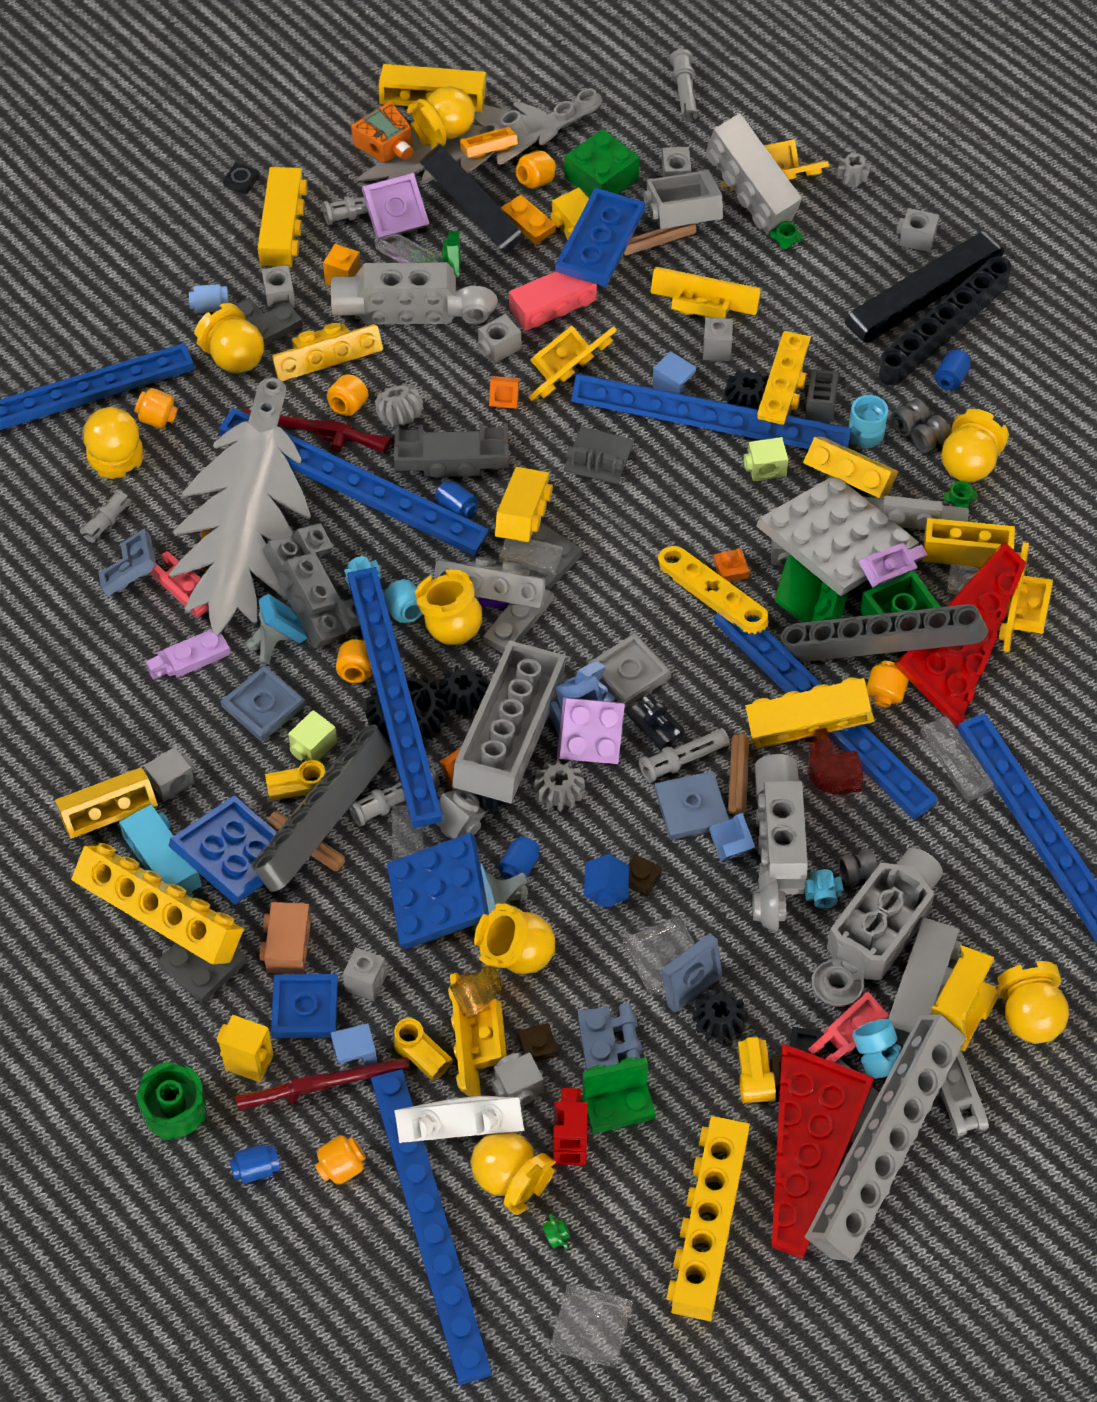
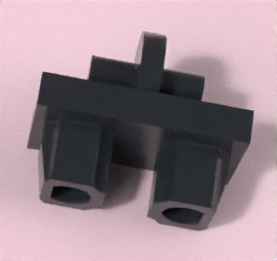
[626,693,684,751]

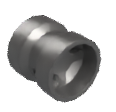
[891,398,931,436]
[911,415,951,453]
[839,849,878,886]

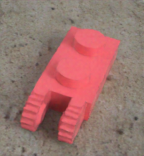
[150,551,209,618]
[808,991,889,1063]

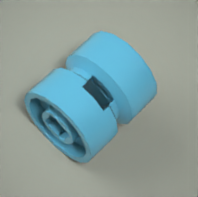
[849,395,888,448]
[852,1019,902,1079]

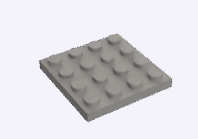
[757,477,919,596]

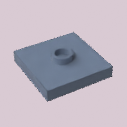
[221,665,306,742]
[654,771,729,840]
[661,933,722,1013]

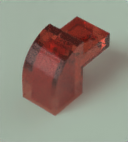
[807,728,864,795]

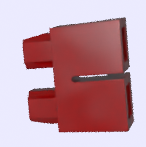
[553,1088,588,1165]

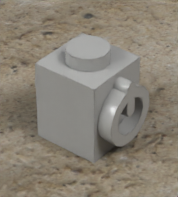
[436,789,485,839]
[492,1052,544,1106]

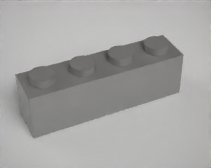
[888,917,963,1046]

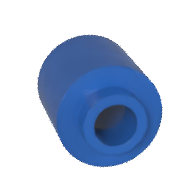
[934,349,971,391]
[435,481,478,519]
[498,836,540,880]
[229,1144,280,1184]

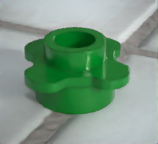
[770,221,803,249]
[943,481,978,508]
[543,1213,571,1249]

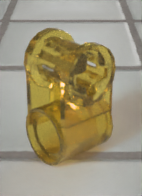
[450,965,502,1017]

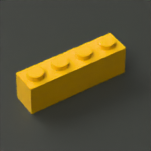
[379,64,486,112]
[258,167,307,267]
[745,678,875,749]

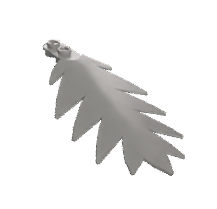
[356,88,602,184]
[170,378,311,636]

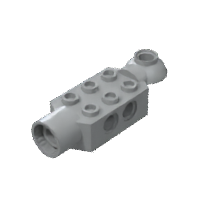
[331,262,498,325]
[752,754,808,933]
[811,848,943,1007]

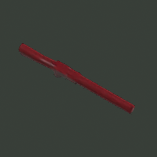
[243,408,393,454]
[235,1057,409,1111]

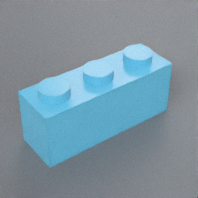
[119,804,201,895]

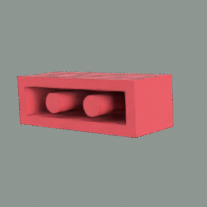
[509,272,597,331]

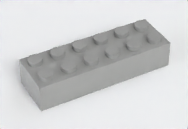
[452,640,566,804]

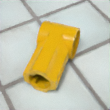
[265,760,326,801]
[394,1018,453,1081]
[738,1037,776,1104]

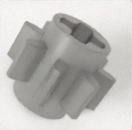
[837,154,871,187]

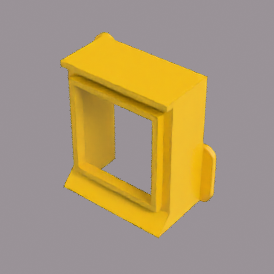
[932,945,999,1051]

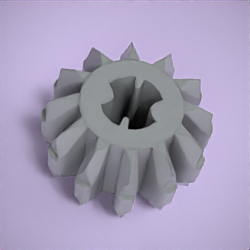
[374,383,424,427]
[533,758,585,812]

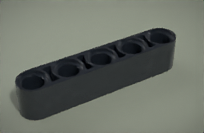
[420,143,525,255]

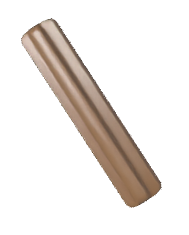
[623,223,697,256]
[728,733,749,816]
[267,811,345,871]

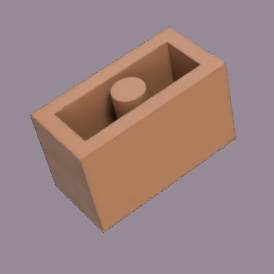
[260,902,311,974]

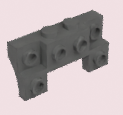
[394,423,509,478]
[262,523,361,649]

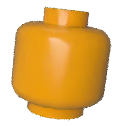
[516,151,556,189]
[327,374,369,416]
[134,388,178,429]
[336,639,373,684]
[867,661,909,707]
[315,1135,366,1185]

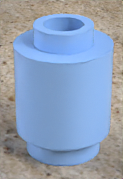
[189,284,229,313]

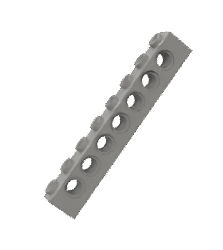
[805,1014,966,1261]

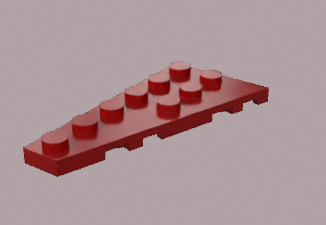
[894,542,1026,728]
[772,1043,874,1260]

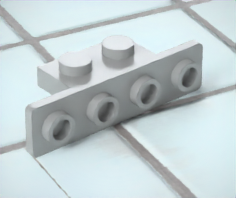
[864,495,969,530]
[434,557,546,608]

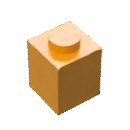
[323,244,361,286]

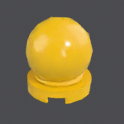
[407,86,475,150]
[194,303,264,374]
[83,406,144,479]
[941,409,1009,482]
[415,569,483,646]
[474,903,555,974]
[997,961,1069,1044]
[470,1132,556,1215]

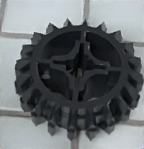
[365,672,447,743]

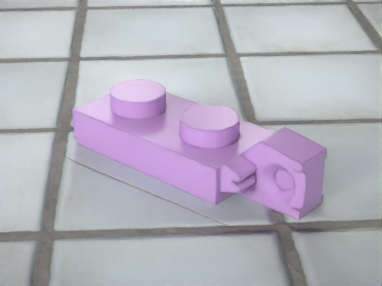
[859,542,927,588]
[146,629,231,680]

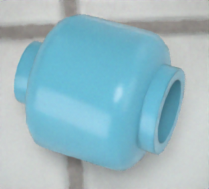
[384,579,422,623]

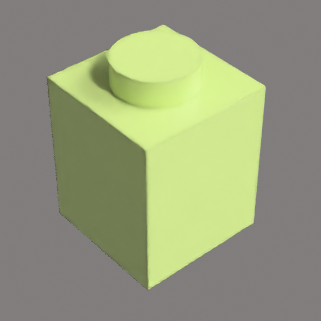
[288,710,337,761]

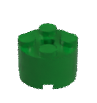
[137,1062,207,1141]

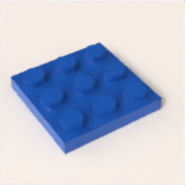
[168,795,277,905]
[387,833,489,950]

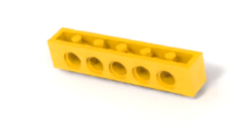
[71,843,244,965]
[667,1116,750,1322]

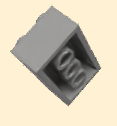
[706,113,802,235]

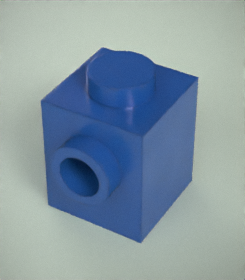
[584,854,629,908]

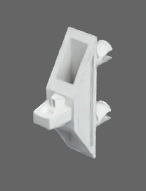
[394,1096,524,1143]

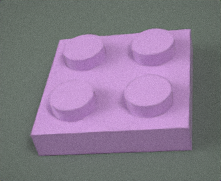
[362,173,429,240]
[557,697,625,764]

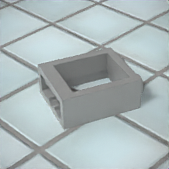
[643,170,723,229]

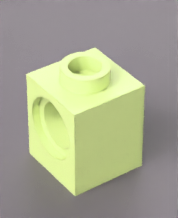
[744,437,788,481]

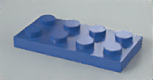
[555,188,645,287]

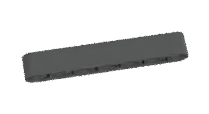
[781,604,988,662]
[251,725,393,892]

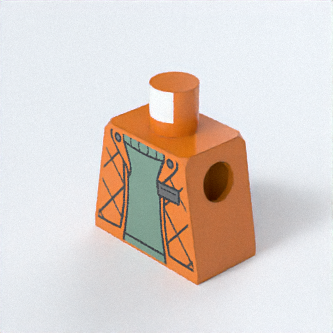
[351,102,414,163]

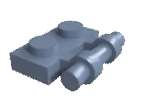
[577,1003,642,1071]

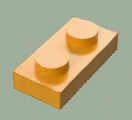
[459,126,518,159]
[501,194,556,245]

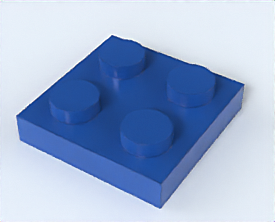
[271,974,338,1038]

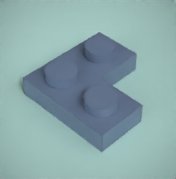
[99,529,156,596]

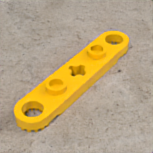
[658,546,769,634]

